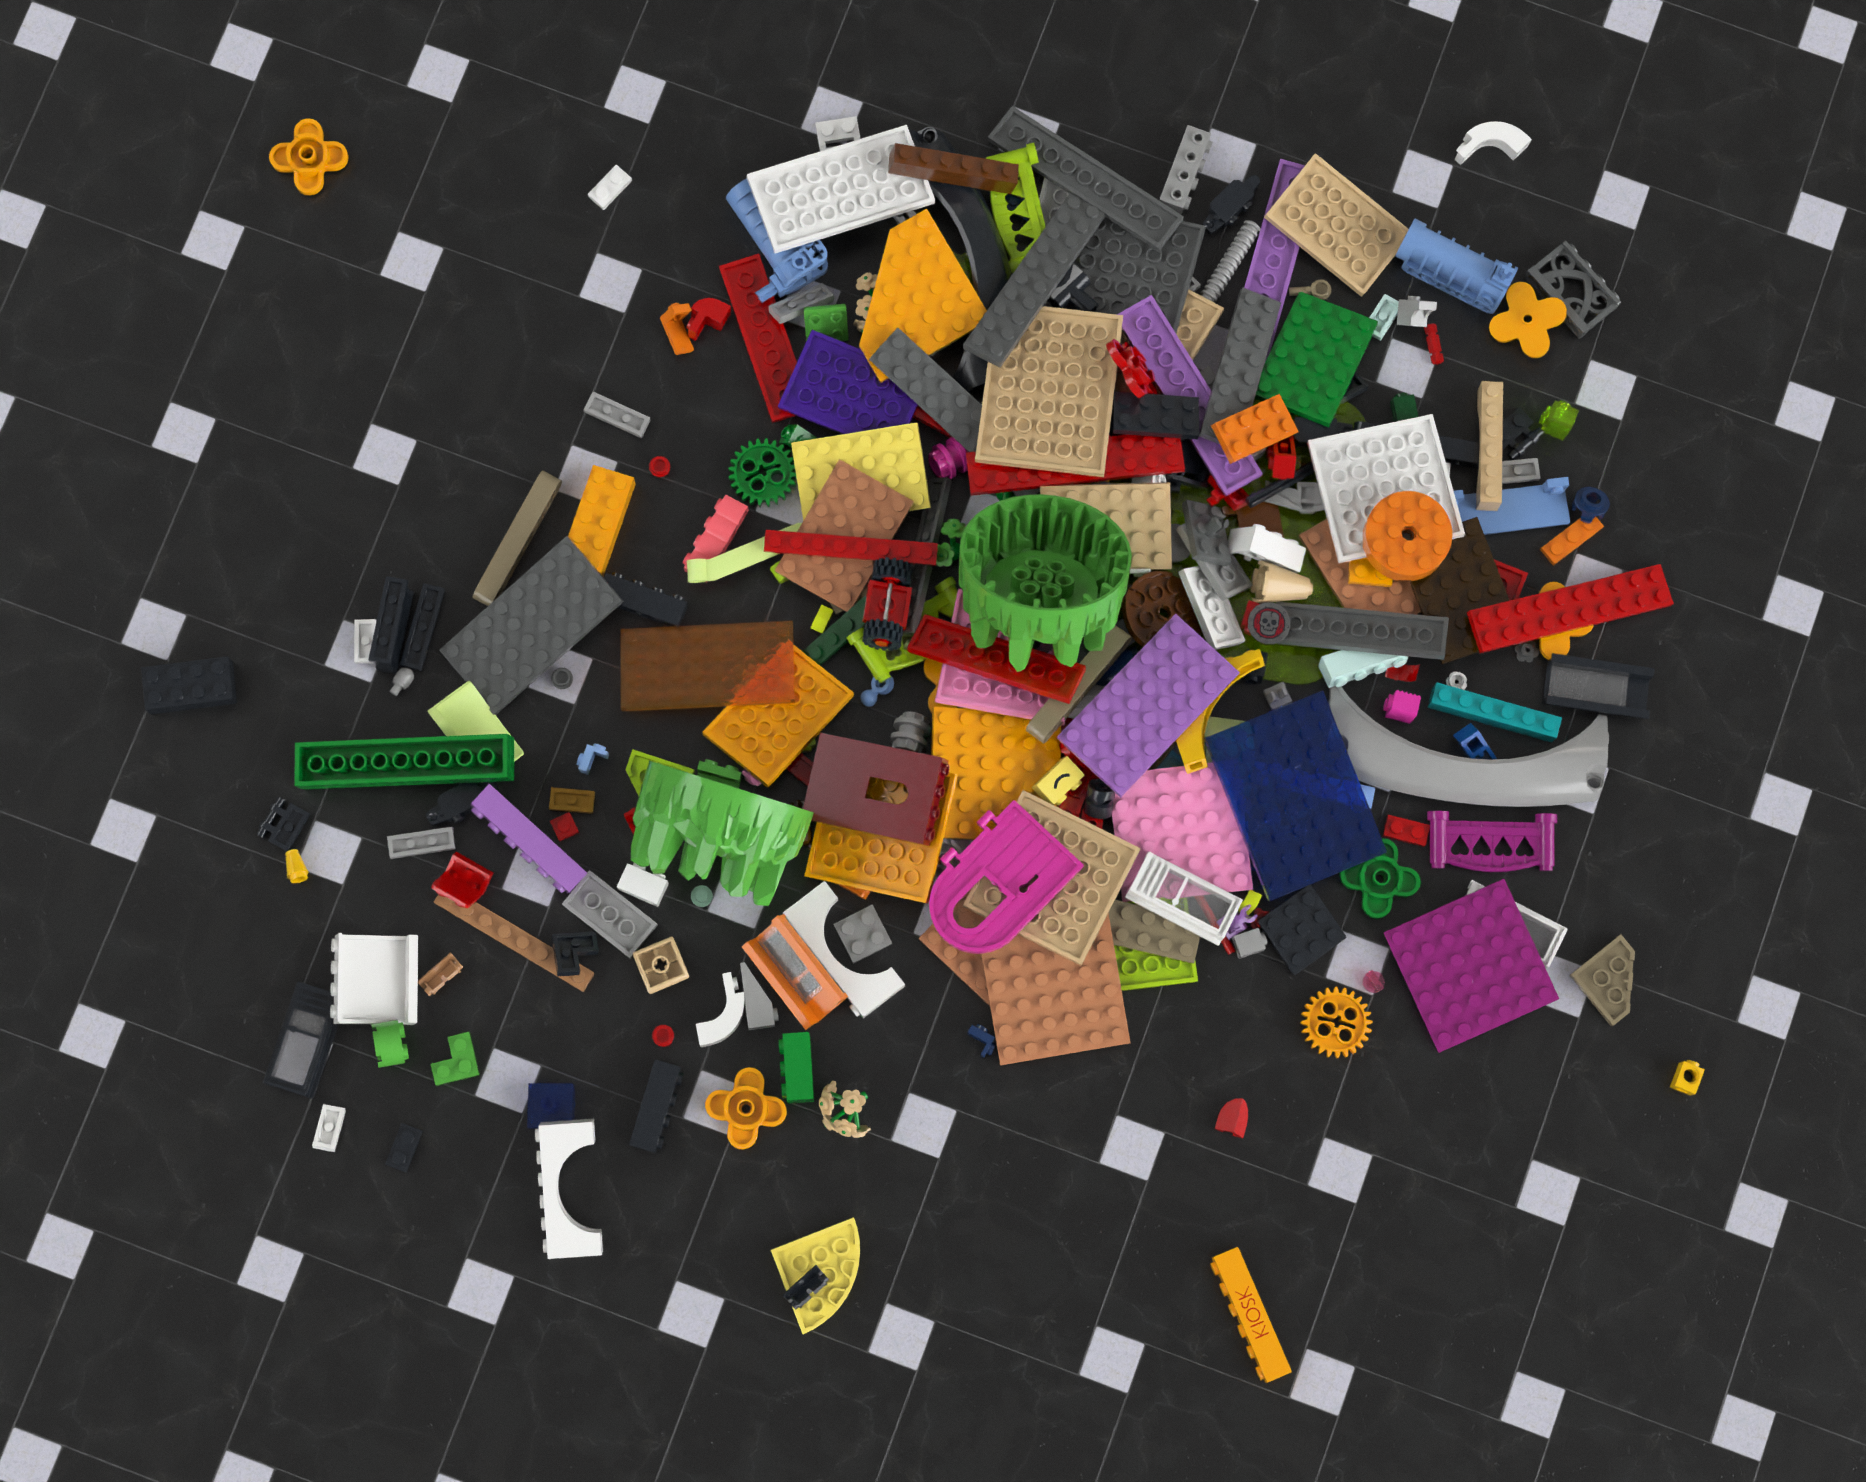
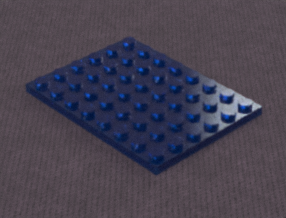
[1204,691,1387,901]

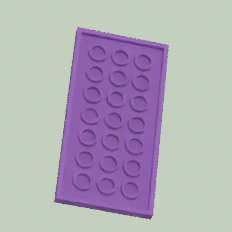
[1057,614,1240,798]

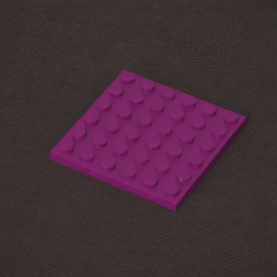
[1383,879,1559,1053]

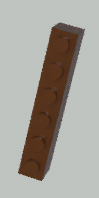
[888,143,1019,194]

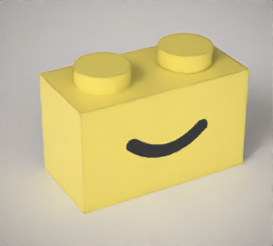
[1032,756,1084,806]

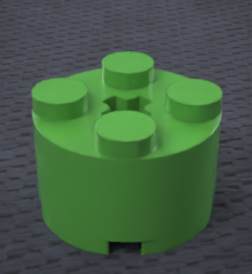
[371,1020,409,1068]

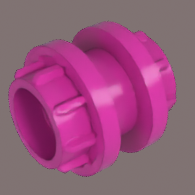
[928,437,968,479]

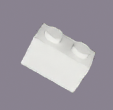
[617,863,669,907]

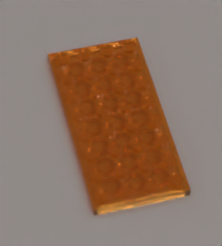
[621,621,795,711]

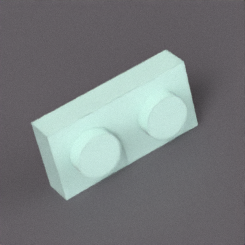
[1369,294,1399,341]

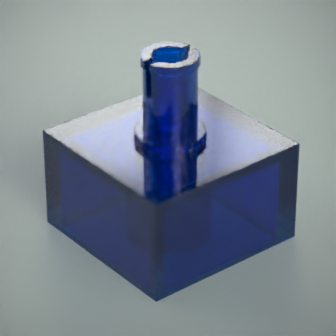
[527,1083,575,1130]

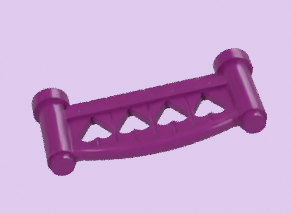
[1427,811,1557,872]

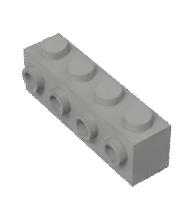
[1159,125,1213,215]

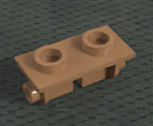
[418,952,463,996]

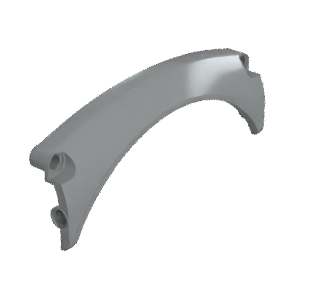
[1323,686,1609,807]

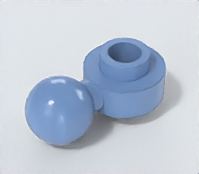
[860,675,894,707]

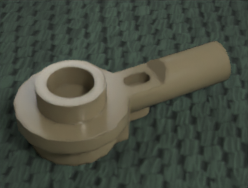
[1289,279,1331,300]

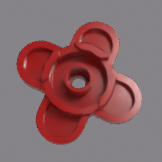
[1106,339,1158,398]

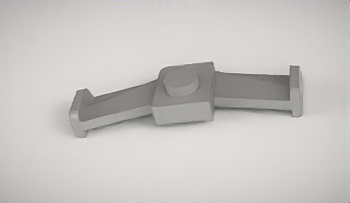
[1265,481,1325,514]

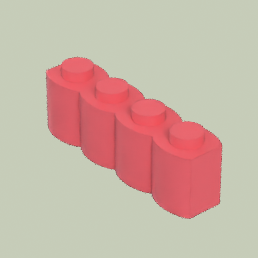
[683,495,749,583]

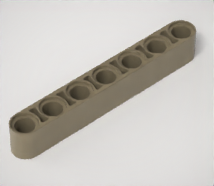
[473,471,562,606]
[1026,625,1132,743]

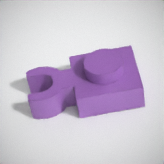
[1216,904,1258,940]

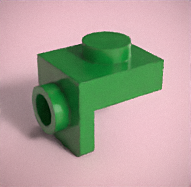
[779,424,817,448]

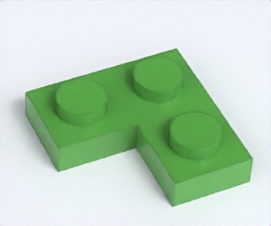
[431,1032,480,1086]

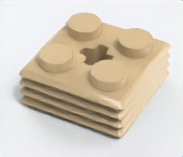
[633,937,689,994]

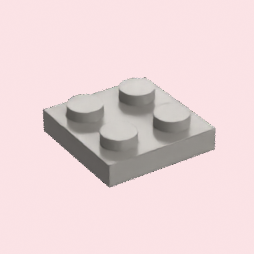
[834,905,892,964]

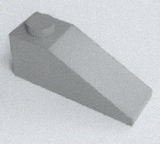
[740,962,779,1030]

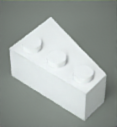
[1228,524,1306,573]

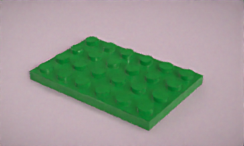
[1254,292,1378,427]

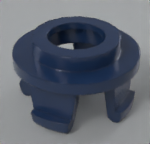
[1572,487,1610,524]

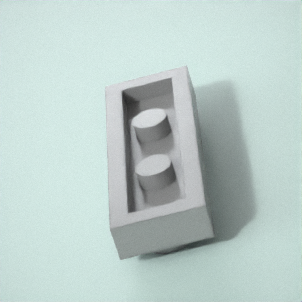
[769,283,834,324]
[584,392,651,438]
[387,827,456,859]

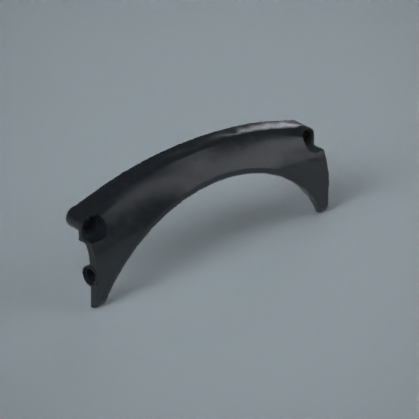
[909,127,1012,395]

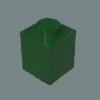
[1390,393,1418,422]

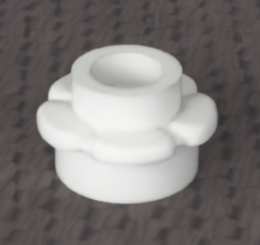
[1446,672,1467,690]

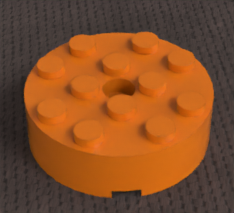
[1362,491,1453,581]

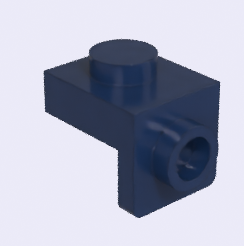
[967,1024,996,1058]

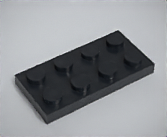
[1113,391,1199,440]

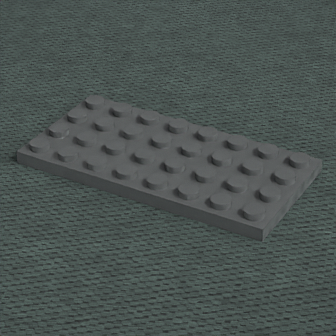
[440,536,624,715]

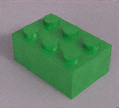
[779,1032,814,1104]

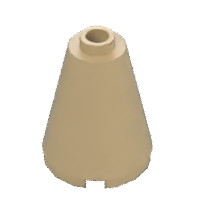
[1251,560,1313,603]

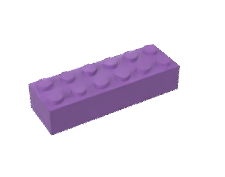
[471,784,587,893]

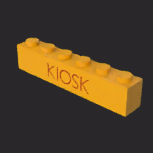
[1210,1247,1292,1383]

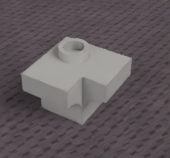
[1397,296,1437,327]

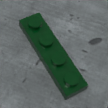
[802,596,866,666]

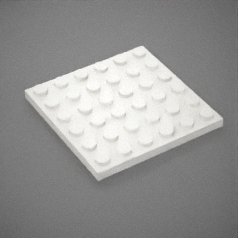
[1307,414,1465,563]

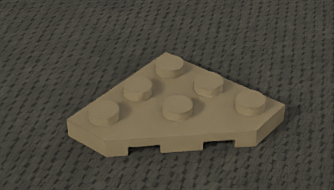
[1570,934,1635,1027]

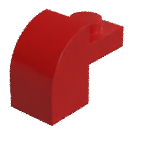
[687,298,731,341]

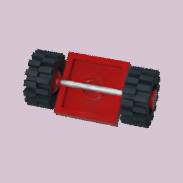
[862,557,913,651]

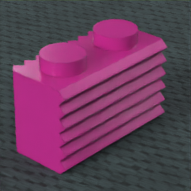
[1383,690,1421,724]

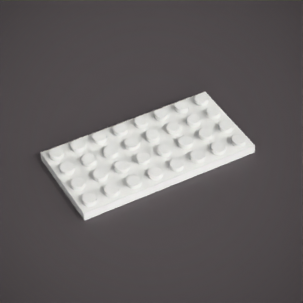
[747,125,935,253]

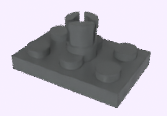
[1182,500,1232,567]

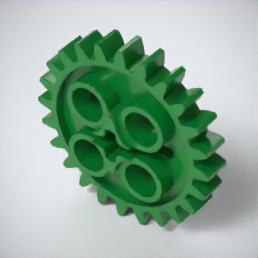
[728,438,797,508]

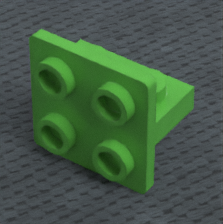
[804,304,849,341]

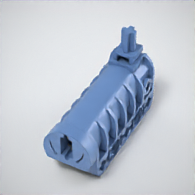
[726,178,828,303]
[1395,218,1518,314]

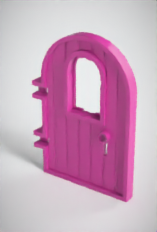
[929,800,1084,954]

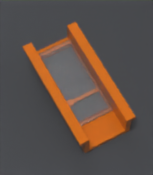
[742,914,848,1030]

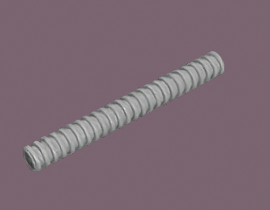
[1200,220,1261,303]

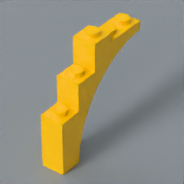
[1176,649,1265,774]

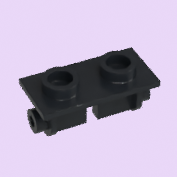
[783,1265,829,1310]

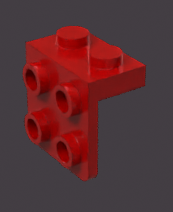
[431,852,494,908]

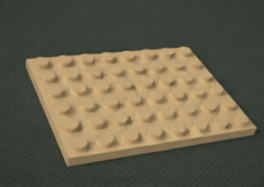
[975,306,1123,477]

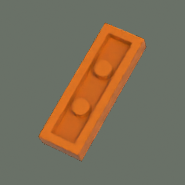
[1540,516,1604,566]

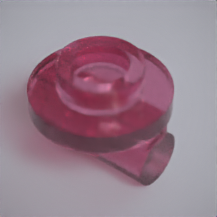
[1362,970,1385,993]

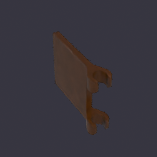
[1221,502,1284,538]

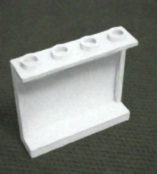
[330,933,418,1025]

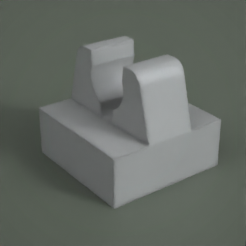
[1263,682,1292,711]

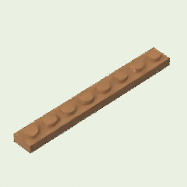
[434,895,595,992]

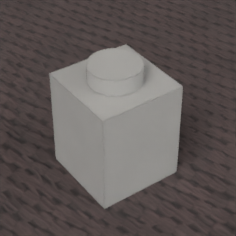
[1232,928,1267,959]

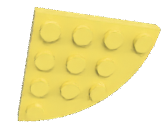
[771,1218,860,1334]

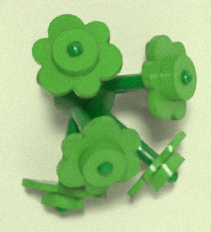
[937,519,966,567]

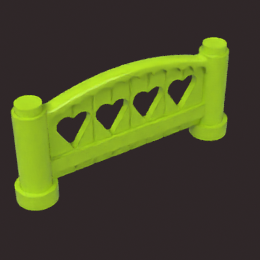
[986,142,1046,273]
[846,576,958,683]

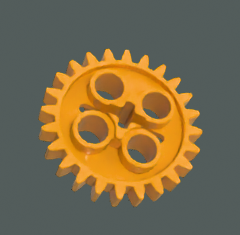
[1300,987,1373,1058]

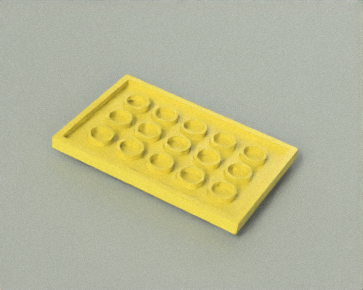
[791,423,931,521]

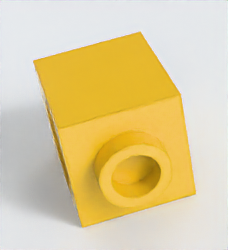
[1670,1060,1705,1096]

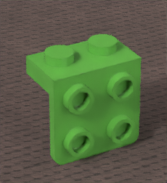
[697,759,742,789]

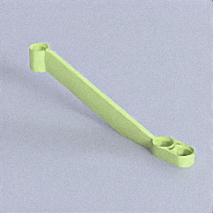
[687,523,802,583]

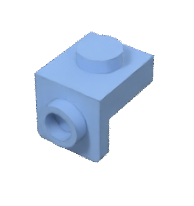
[576,743,609,775]

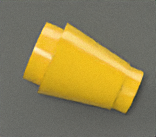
[285,849,309,883]

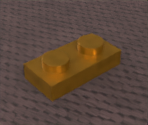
[549,787,595,814]

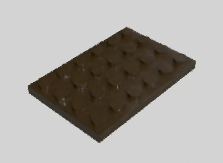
[1409,517,1510,665]

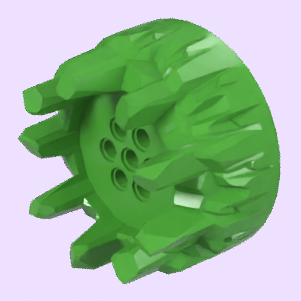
[959,494,1132,672]
[631,761,814,906]

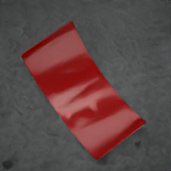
[1385,664,1420,682]

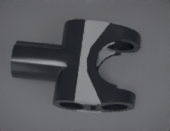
[1046,264,1099,312]

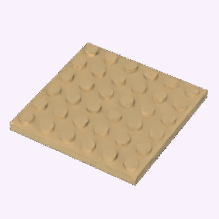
[963,790,1141,966]

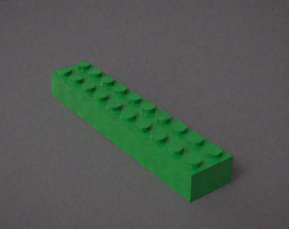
[295,734,514,789]

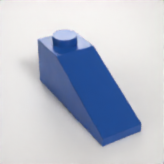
[1453,723,1497,760]

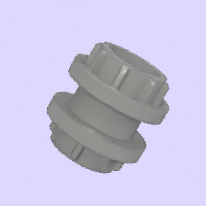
[890,712,931,753]

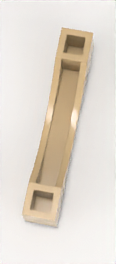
[1476,381,1503,511]

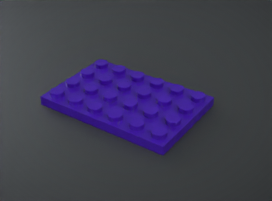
[778,330,918,434]

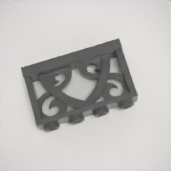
[1524,240,1621,339]

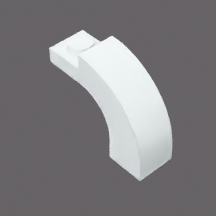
[1455,122,1532,165]
[696,972,745,1047]

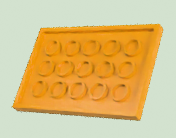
[703,641,854,787]

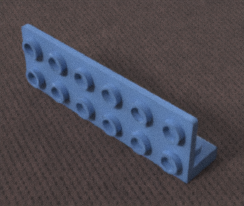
[1454,477,1570,535]

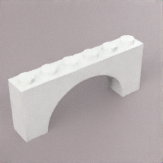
[783,881,905,1018]
[535,1119,603,1259]

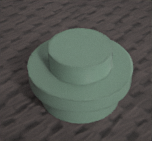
[691,885,713,907]

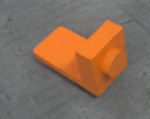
[660,303,694,355]

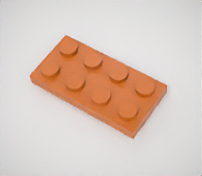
[1211,394,1299,464]

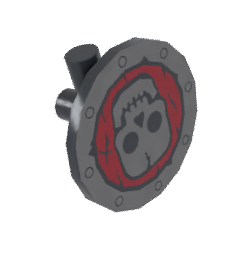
[1248,602,1291,645]

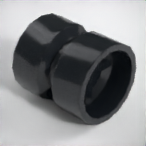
[1084,778,1115,819]

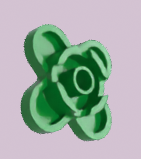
[1339,838,1421,919]

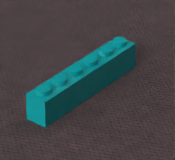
[1427,682,1562,743]

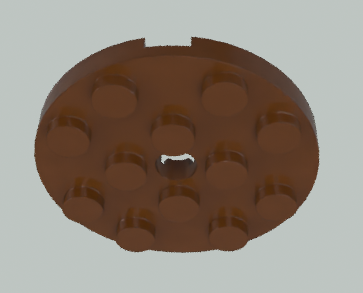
[1122,571,1202,647]

